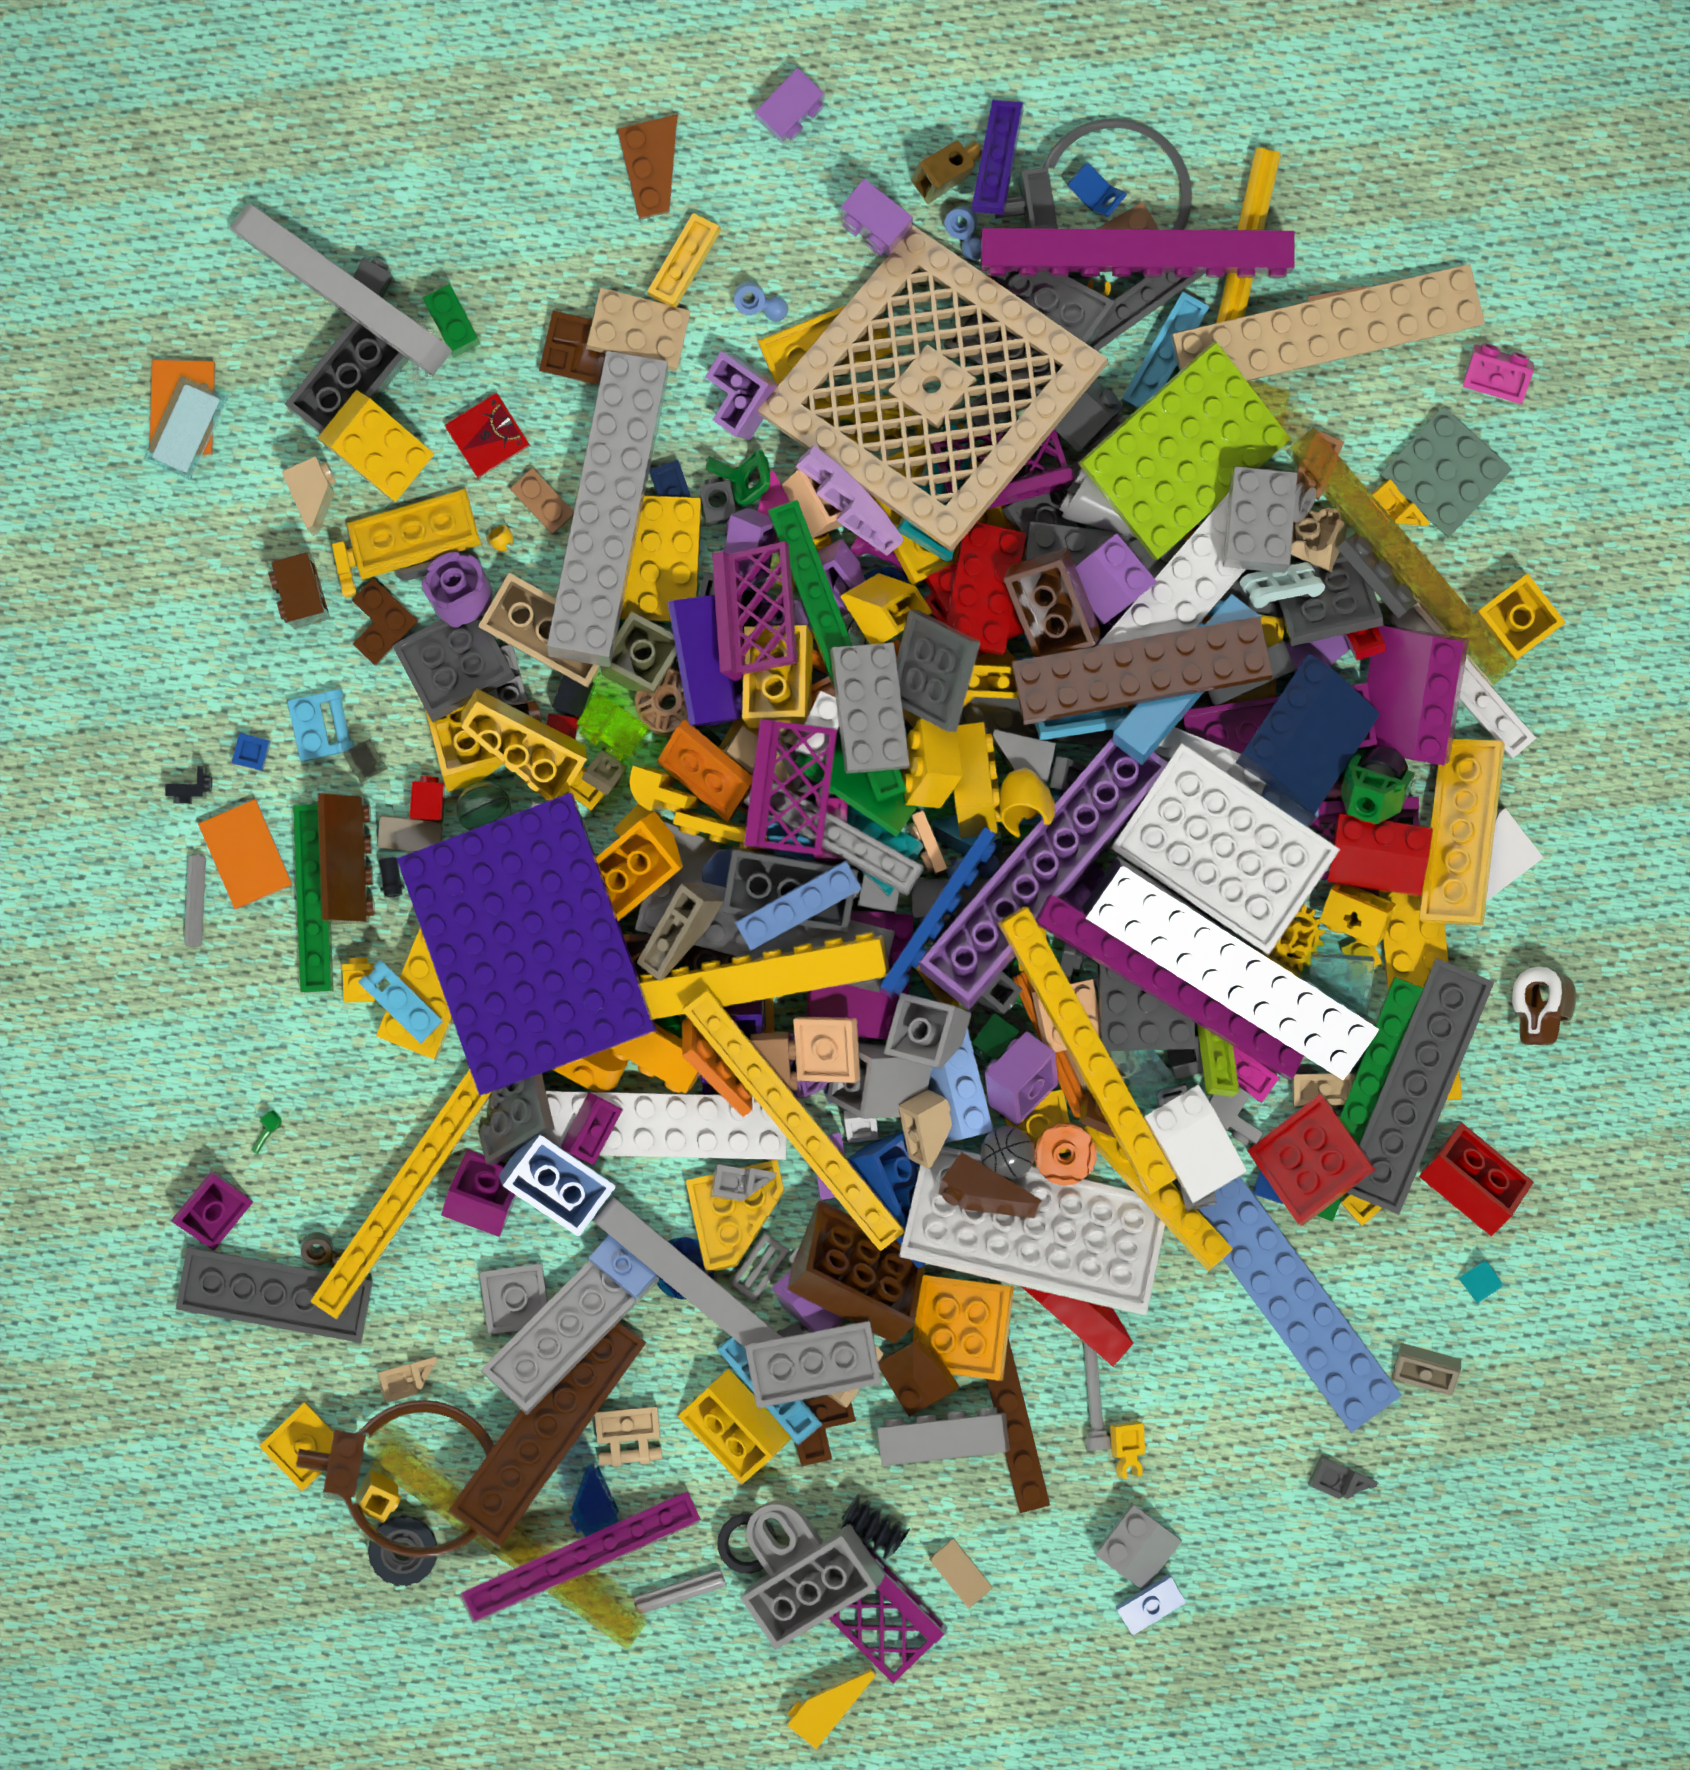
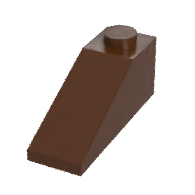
[938,1152,1042,1218]

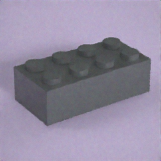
[285,320,409,434]

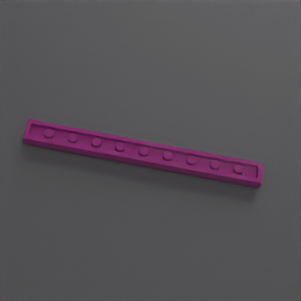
[1035,894,1304,1080]

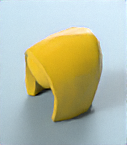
[999,768,1055,837]

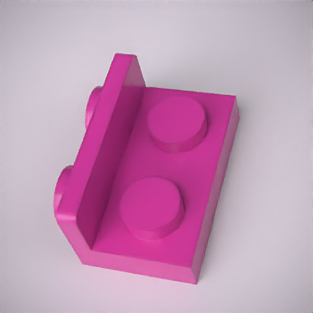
[1463,343,1534,404]

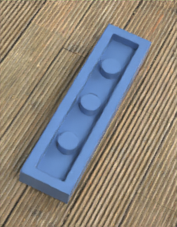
[735,861,862,950]

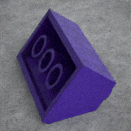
[668,595,743,726]

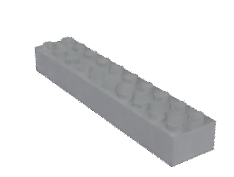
[547,351,669,667]

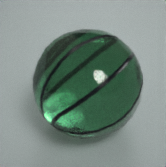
[456,781,511,831]

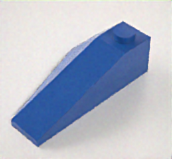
[847,1130,926,1268]

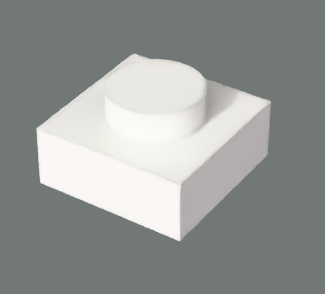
[844,1111,879,1143]

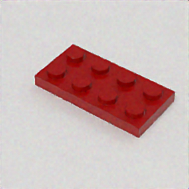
[945,522,1026,655]

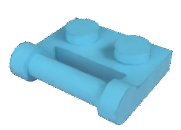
[287,689,355,762]

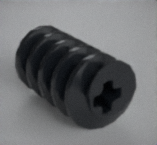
[841,1493,910,1559]

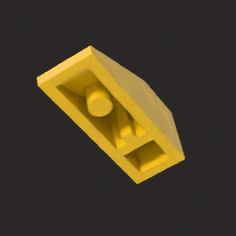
[786,1668,876,1749]

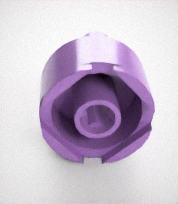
[422,552,493,627]

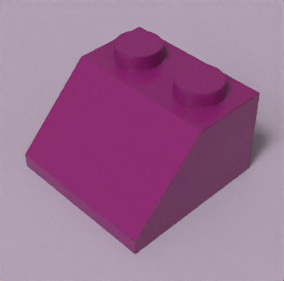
[441,1149,517,1237]

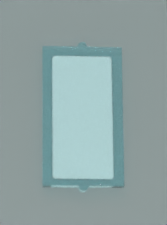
[143,376,228,481]

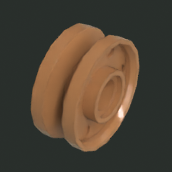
[635,669,697,738]

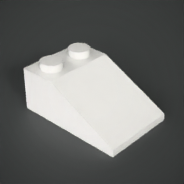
[1144,1085,1247,1204]

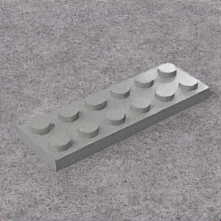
[481,1261,659,1415]

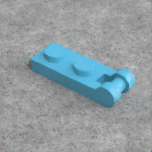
[358,960,443,1044]

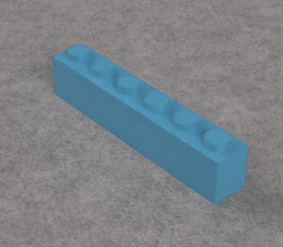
[1112,594,1261,765]

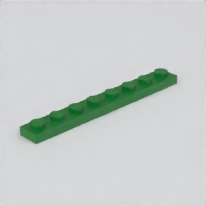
[1316,977,1424,1222]

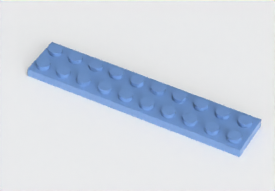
[1171,1177,1402,1433]

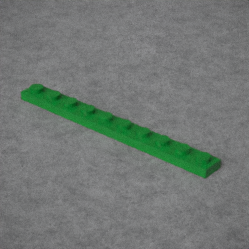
[768,500,907,803]

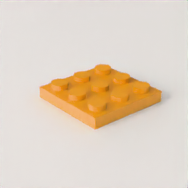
[913,1275,1014,1380]

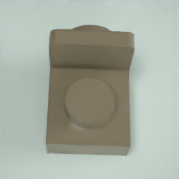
[581,750,628,796]

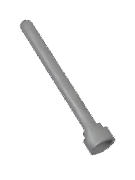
[1083,1341,1111,1451]

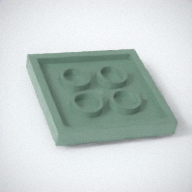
[1380,406,1512,538]

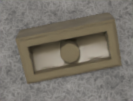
[378,816,443,852]
[1391,1343,1461,1396]

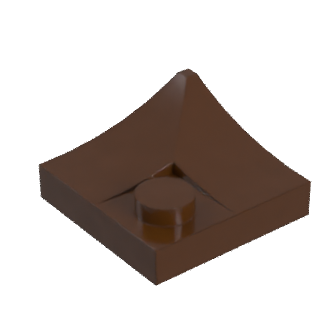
[539,310,606,385]
[878,1339,960,1417]

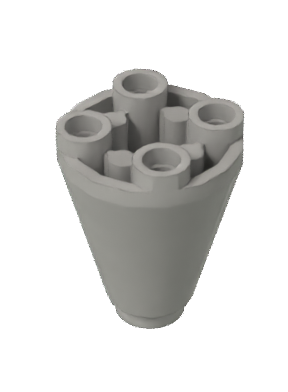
[1059,468,1136,538]

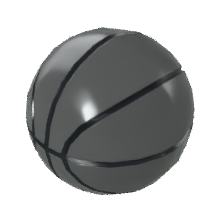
[980,1126,1036,1181]

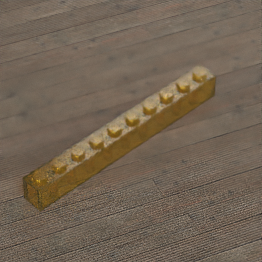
[1286,427,1517,686]
[371,1438,647,1650]

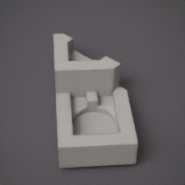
[711,1164,776,1201]

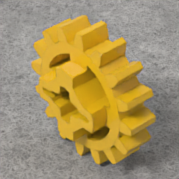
[1270,905,1325,971]

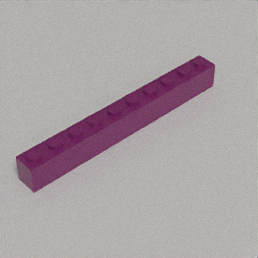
[980,228,1295,278]

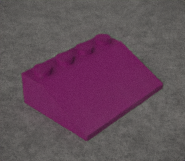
[1363,625,1469,765]
[807,911,913,1040]

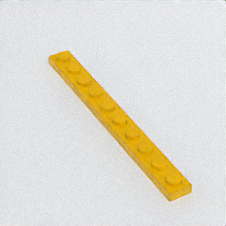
[998,907,1176,1194]
[682,988,905,1251]
[310,1069,492,1319]

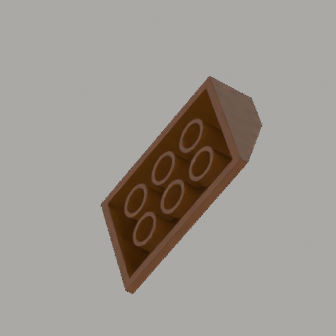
[318,793,375,925]
[787,1200,925,1344]

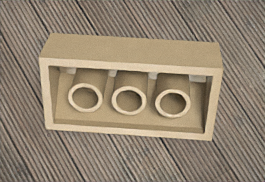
[478,573,618,688]

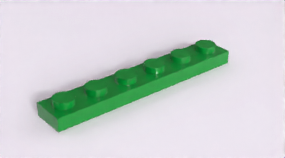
[293,804,334,993]

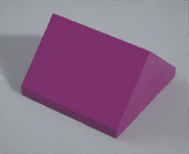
[171,1171,253,1251]

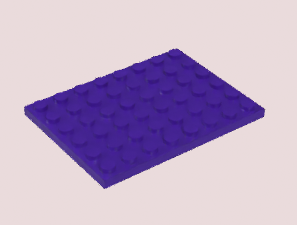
[396,793,657,1096]

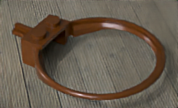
[296,1400,495,1558]

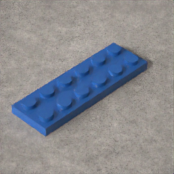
[880,827,997,998]

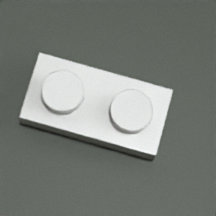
[795,691,840,762]

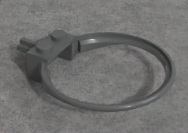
[994,118,1192,230]

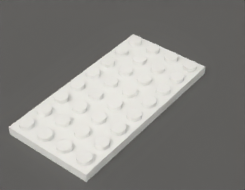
[899,1146,1165,1316]

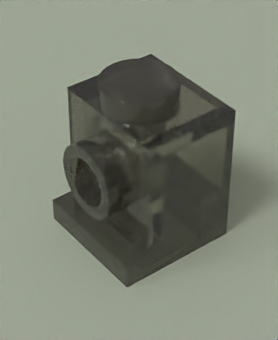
[343,739,388,783]

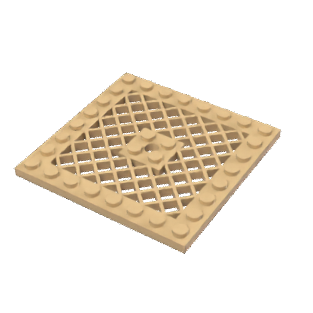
[757,226,1109,552]

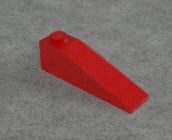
[1020,1286,1134,1367]

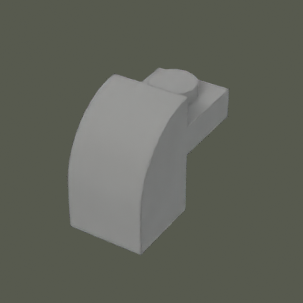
[1209,1087,1263,1146]

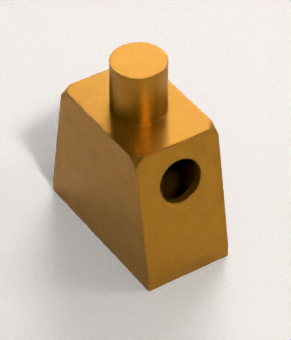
[910,140,982,205]

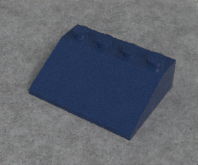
[1235,654,1380,815]

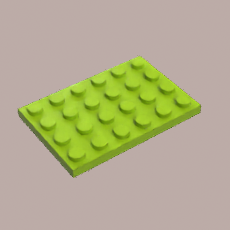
[1078,342,1291,560]

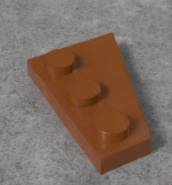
[618,114,678,220]

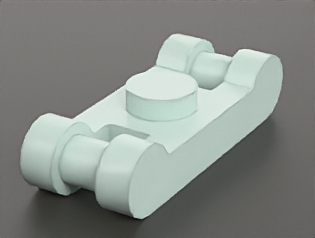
[1240,562,1325,608]

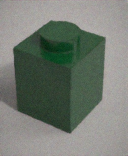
[972,1013,1020,1063]

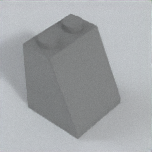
[827,1041,932,1119]

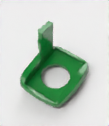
[706,448,770,506]

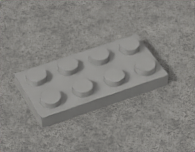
[830,643,910,774]
[745,1321,882,1408]

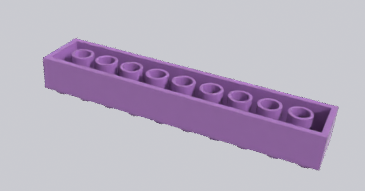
[920,737,1168,1010]

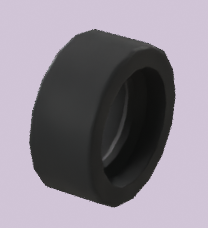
[717,1513,777,1574]

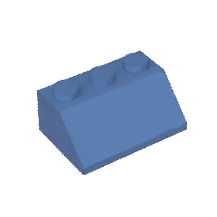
[498,1133,616,1237]

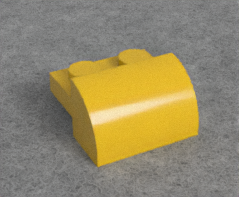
[630,766,700,812]

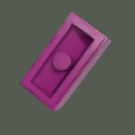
[561,1092,623,1165]

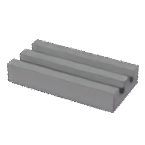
[729,1233,790,1302]

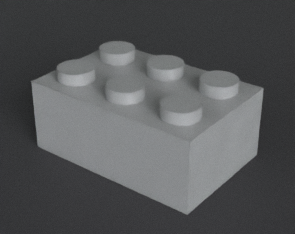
[1223,467,1297,573]

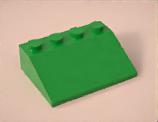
[795,728,918,837]

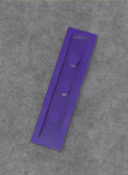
[972,100,1024,215]

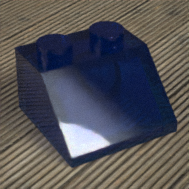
[569,1460,622,1537]

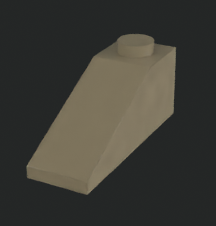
[637,884,723,980]

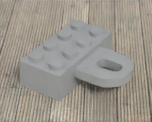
[740,1501,885,1650]

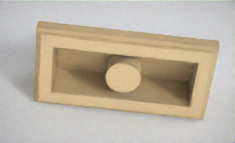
[929,1538,993,1609]

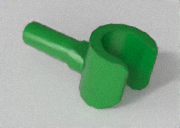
[252,1110,282,1154]

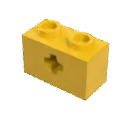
[1319,884,1396,946]

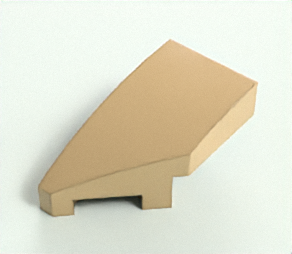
[377,1357,437,1403]

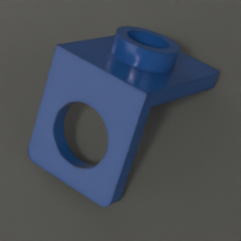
[1067,163,1127,217]

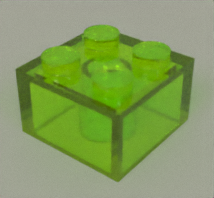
[576,692,652,763]

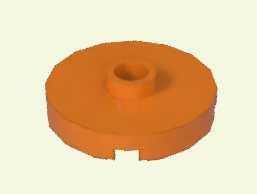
[1034,1122,1097,1186]

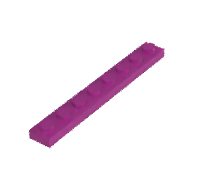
[459,1491,701,1624]

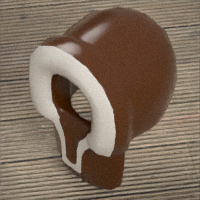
[1512,967,1576,1045]

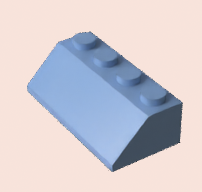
[928,1028,993,1144]

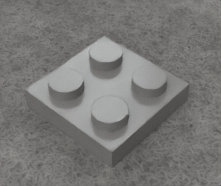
[480,1263,548,1335]

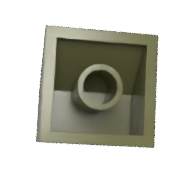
[600,611,677,694]

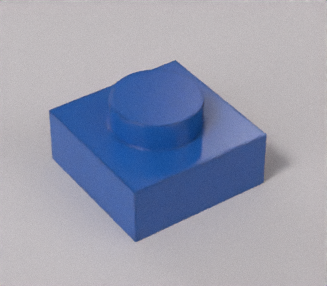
[232,733,271,772]

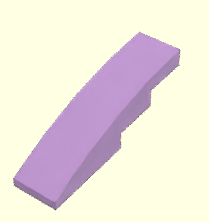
[795,445,903,556]

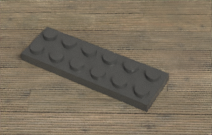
[176,1247,373,1343]

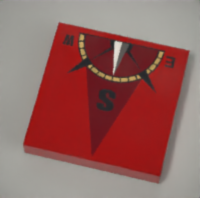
[444,393,530,478]

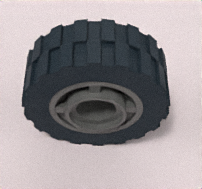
[368,1515,437,1586]

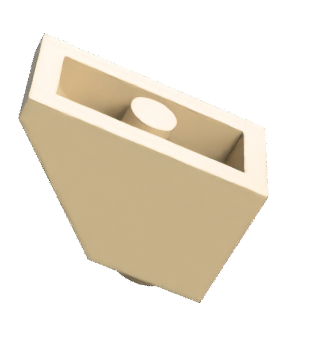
[898,1089,952,1169]

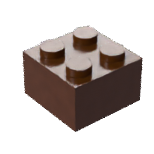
[268,552,331,629]

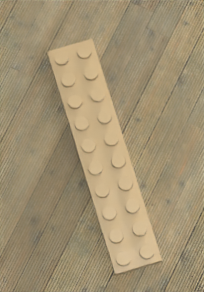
[1171,264,1485,381]

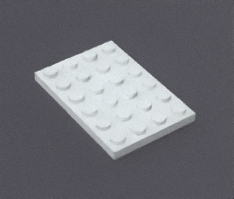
[1111,743,1340,955]

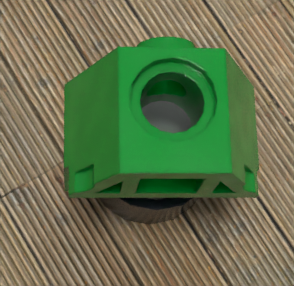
[1341,746,1415,824]

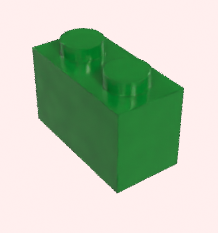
[423,284,481,358]

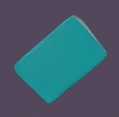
[1458,1260,1504,1304]

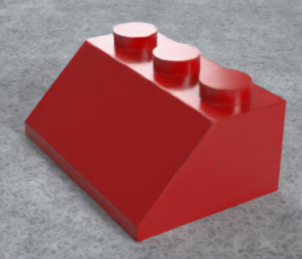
[1327,814,1433,897]
[1419,1122,1534,1237]

